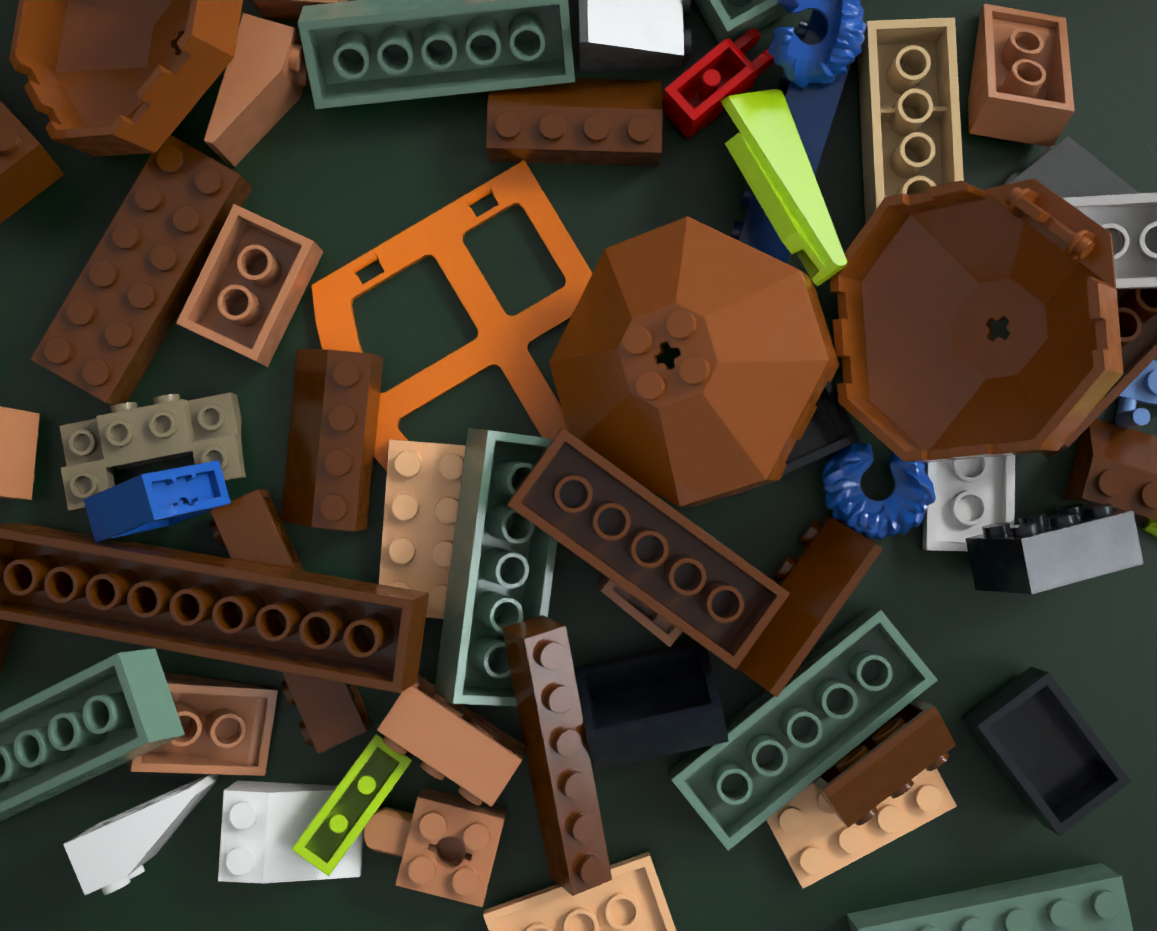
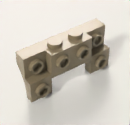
[60,392,246,511]

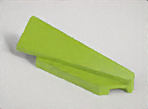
[721,89,847,286]

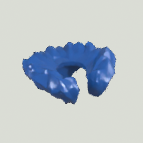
[768,0,867,88]
[822,442,936,541]

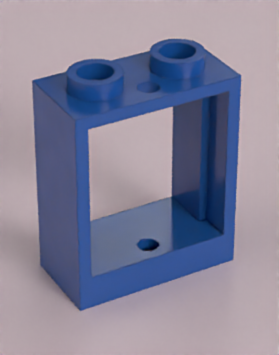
[83,460,231,542]

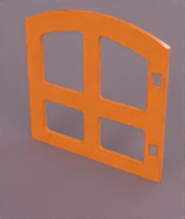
[311,160,593,471]

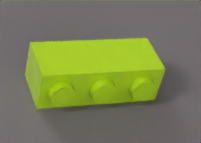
[292,734,412,877]

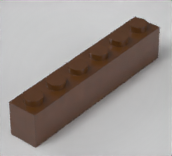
[210,489,373,754]
[502,615,612,896]

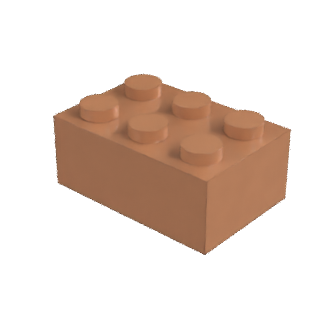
[176,204,323,367]
[377,674,525,807]

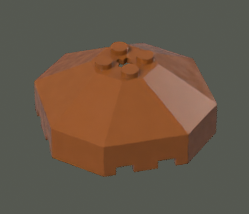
[9,0,243,157]
[830,178,1123,463]
[549,216,839,507]

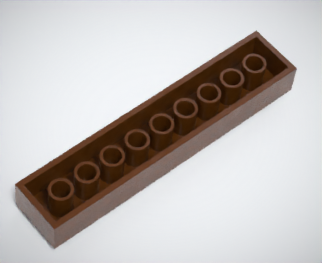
[0,522,429,693]

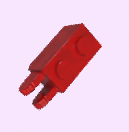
[662,27,774,140]

